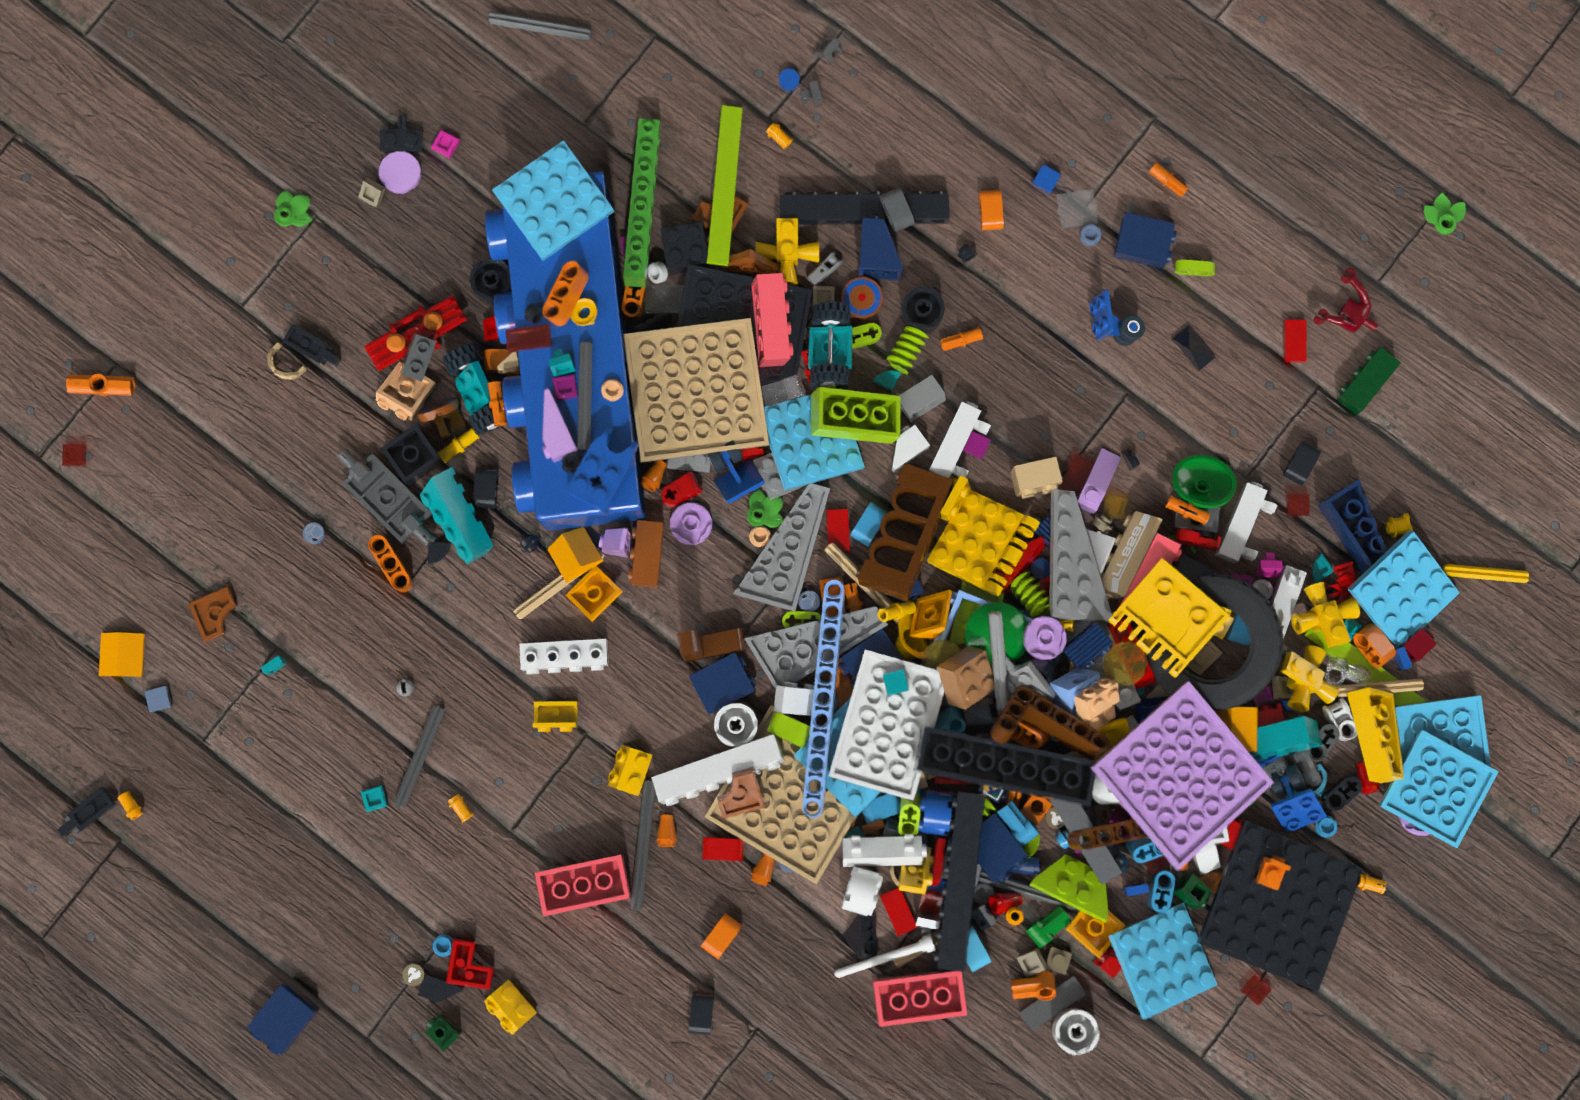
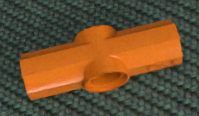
[66,374,135,396]

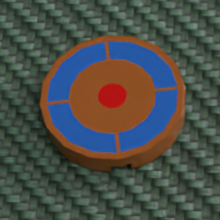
[841,277,883,319]
[417,398,459,422]

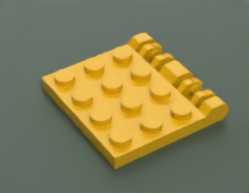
[927,490,1040,597]
[1108,558,1230,678]

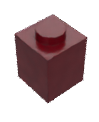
[1400,628,1437,663]

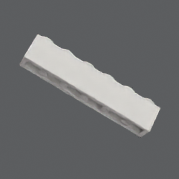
[651,734,785,806]

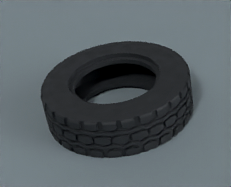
[1145,574,1283,711]

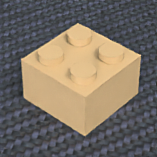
[1010,457,1062,499]

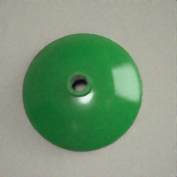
[1172,455,1237,508]
[964,602,1028,667]

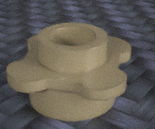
[1092,514,1113,533]

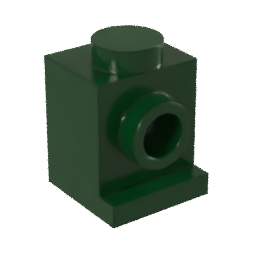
[1173,874,1212,909]
[425,1015,461,1052]

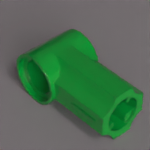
[1026,906,1072,948]

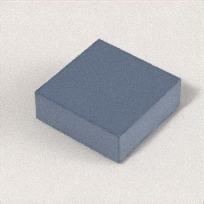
[144,686,172,713]

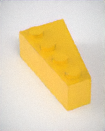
[1347,687,1404,783]

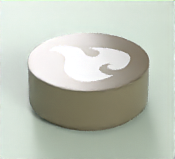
[1045,807,1065,829]
[402,963,425,986]

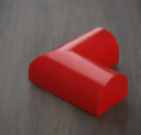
[446,939,494,990]

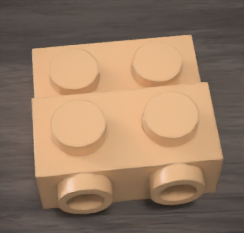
[376,362,436,421]
[1074,677,1120,730]

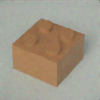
[937,646,995,710]

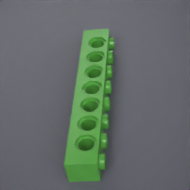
[623,118,661,288]

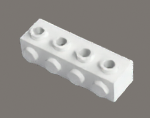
[520,639,609,675]

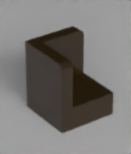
[434,408,467,440]

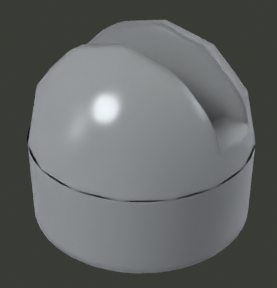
[396,679,414,697]

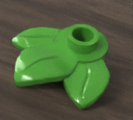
[274,190,312,227]
[1424,193,1466,235]
[747,489,784,528]

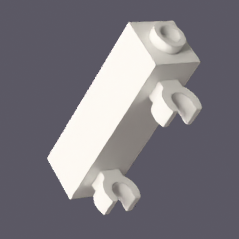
[929,401,991,478]
[1215,482,1277,564]
[1270,565,1307,639]
[842,834,926,867]

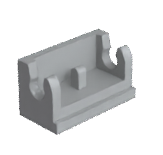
[899,375,946,422]

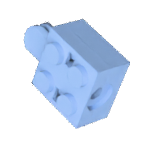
[1050,668,1100,718]

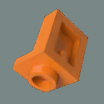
[1255,855,1291,891]

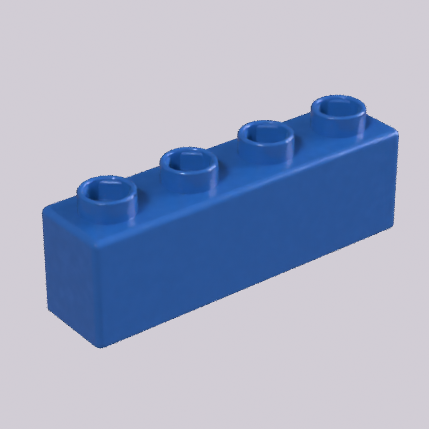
[485,171,646,531]

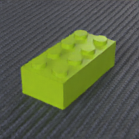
[811,387,901,444]

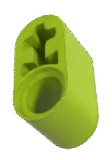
[766,711,810,748]
[898,793,921,837]

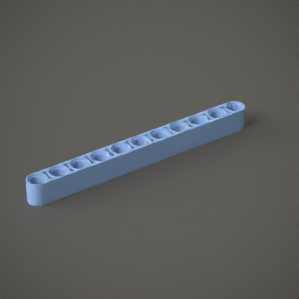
[802,580,845,819]

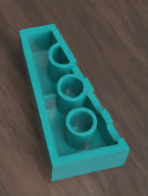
[420,467,494,565]
[1249,716,1322,762]

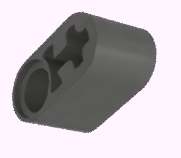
[879,187,915,232]
[1303,724,1339,762]

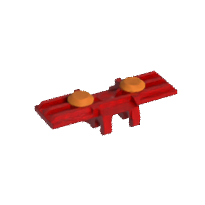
[364,295,467,372]

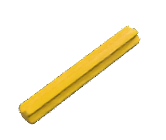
[1443,564,1529,583]

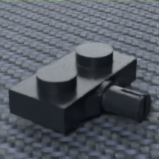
[379,115,423,153]

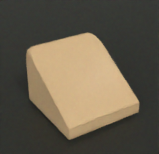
[497,351,520,374]

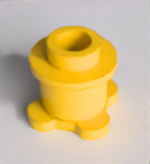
[1385,513,1413,538]

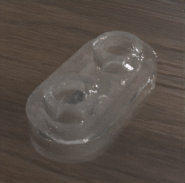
[1290,750,1322,787]

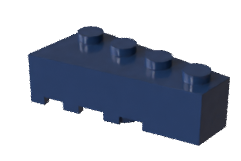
[1318,479,1387,573]

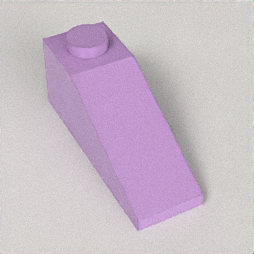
[542,389,578,463]
[1077,448,1121,514]
[599,528,632,558]

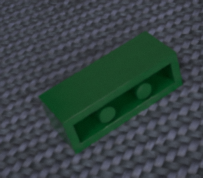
[1337,347,1401,415]

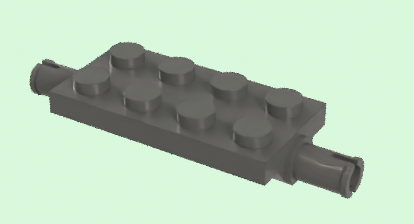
[337,448,436,547]

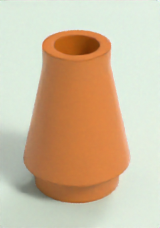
[640,460,667,492]
[656,815,677,847]
[750,853,775,886]

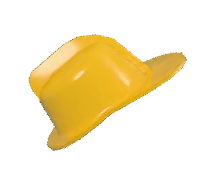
[895,614,929,662]

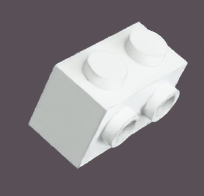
[773,682,824,717]

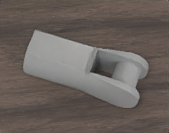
[806,252,843,286]

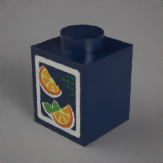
[974,784,1009,804]

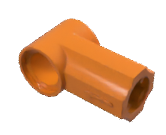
[1011,971,1056,1001]

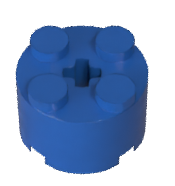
[918,789,952,836]

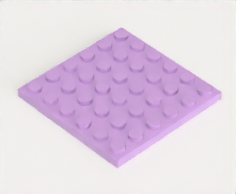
[1090,681,1274,870]

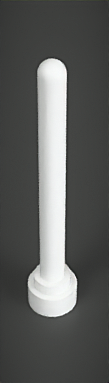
[834,933,936,978]

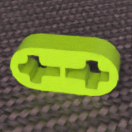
[1175,260,1215,276]
[852,323,882,349]
[782,611,821,628]

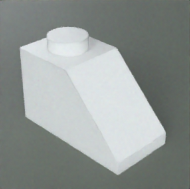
[892,425,930,473]
[1193,844,1221,875]

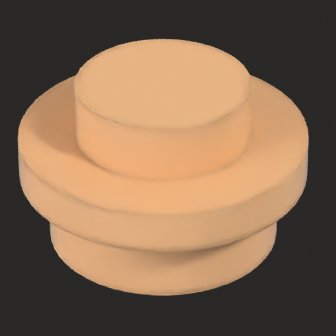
[601,379,623,401]
[749,526,771,547]

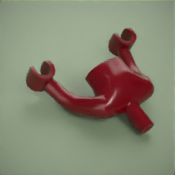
[1314,268,1379,333]

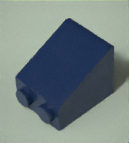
[858,215,903,281]

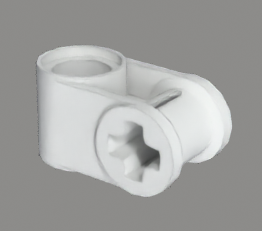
[1322,698,1357,741]

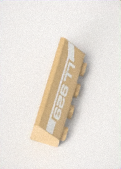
[1099,511,1162,601]

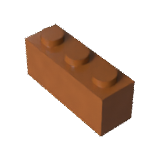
[628,520,664,588]

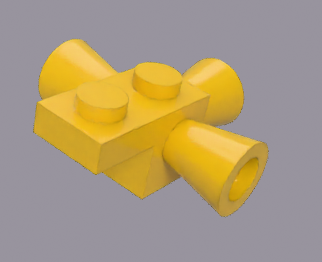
[755,218,819,285]
[1291,582,1360,648]
[1281,645,1339,712]

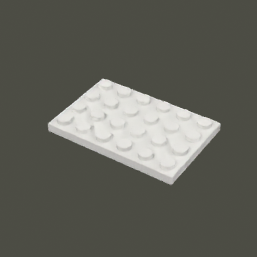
[829,650,944,801]

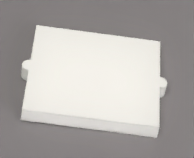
[1086,529,1116,573]

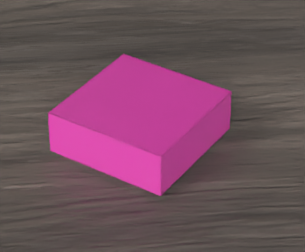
[431,130,460,159]

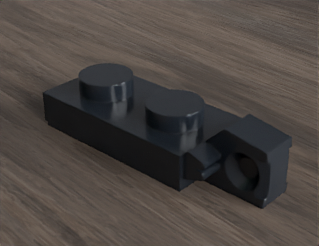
[282,324,341,367]
[57,787,117,837]

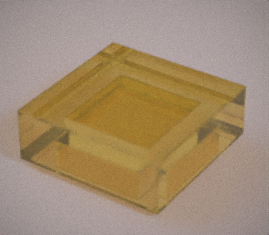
[1102,494,1128,520]

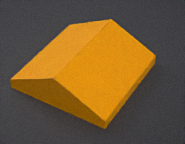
[547,527,603,583]
[566,566,623,622]
[910,590,952,638]
[99,632,145,677]
[1214,707,1258,752]
[1066,910,1125,958]

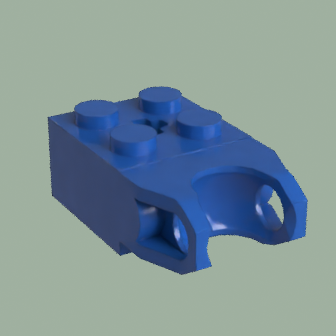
[566,426,639,515]

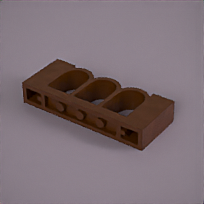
[856,463,954,602]

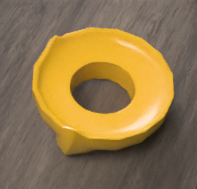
[570,298,598,326]

